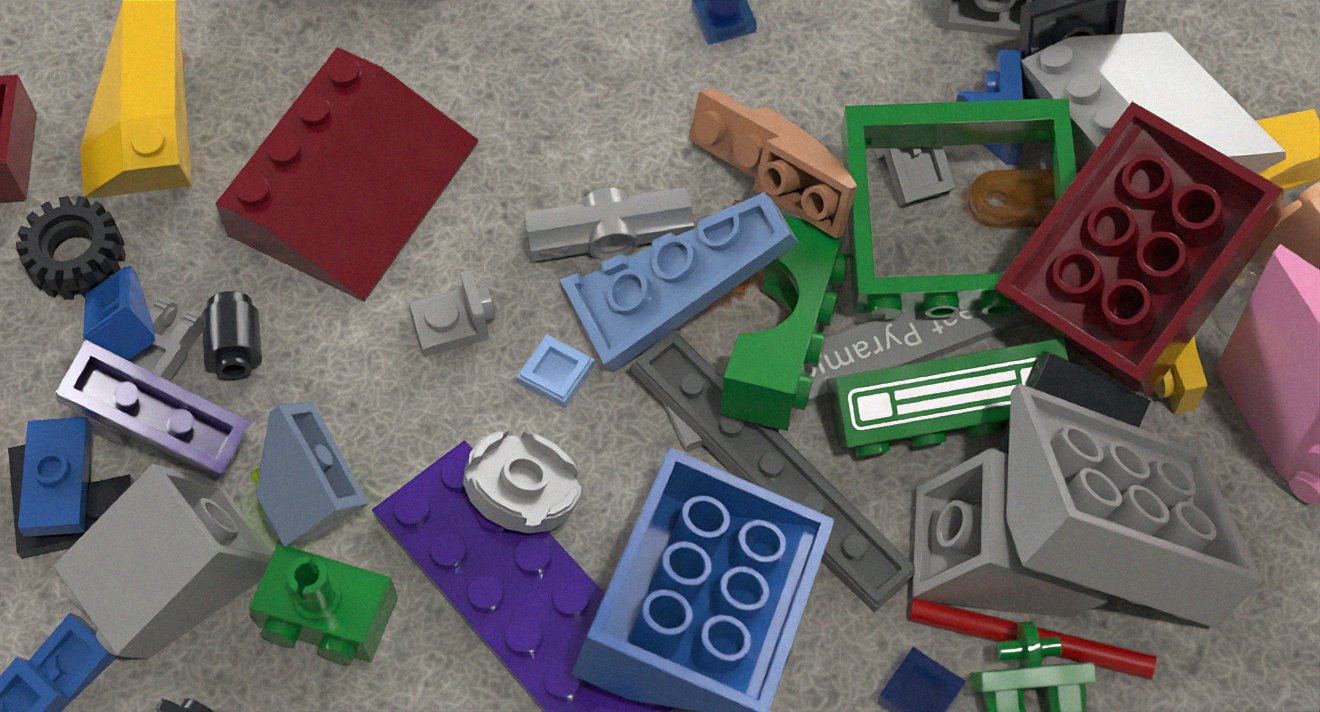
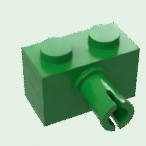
[248,543,398,665]

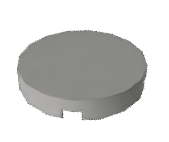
[463,430,581,533]

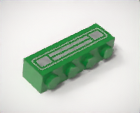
[826,338,1068,457]

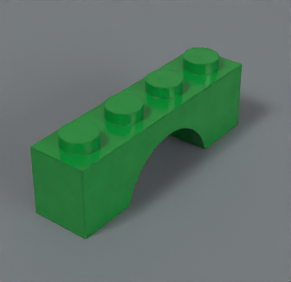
[720,215,850,431]

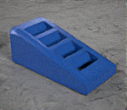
[83,266,155,361]

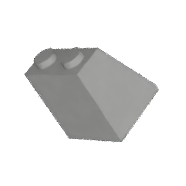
[912,448,1107,617]
[53,464,273,659]

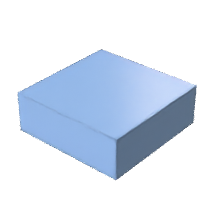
[516,334,595,409]

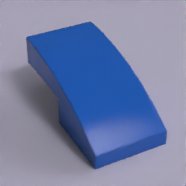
[0,613,118,712]

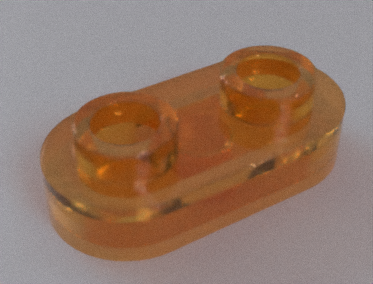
[968,170,1055,228]

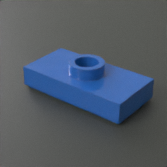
[18,417,92,537]

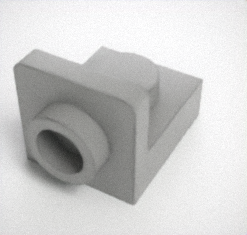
[874,146,956,206]
[409,269,496,357]

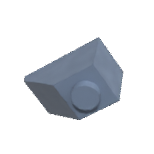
[256,401,369,547]

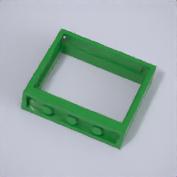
[841,98,1077,320]

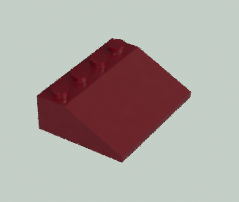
[215,47,479,302]
[994,101,1285,399]

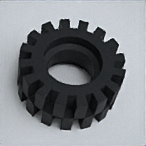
[16,196,126,300]

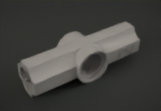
[524,187,694,261]

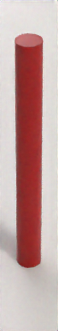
[909,598,1157,680]

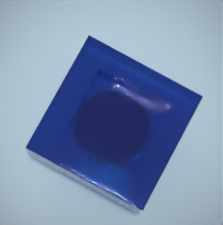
[692,0,757,45]
[877,647,966,712]

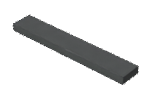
[632,329,915,613]

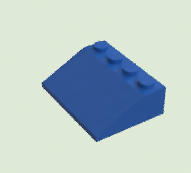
[571,448,835,712]

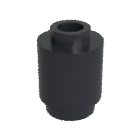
[202,291,262,379]

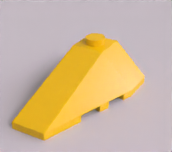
[80,0,192,199]

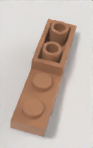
[688,88,857,238]

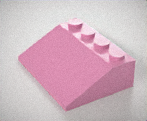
[1214,245,1320,504]

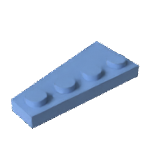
[560,192,799,372]

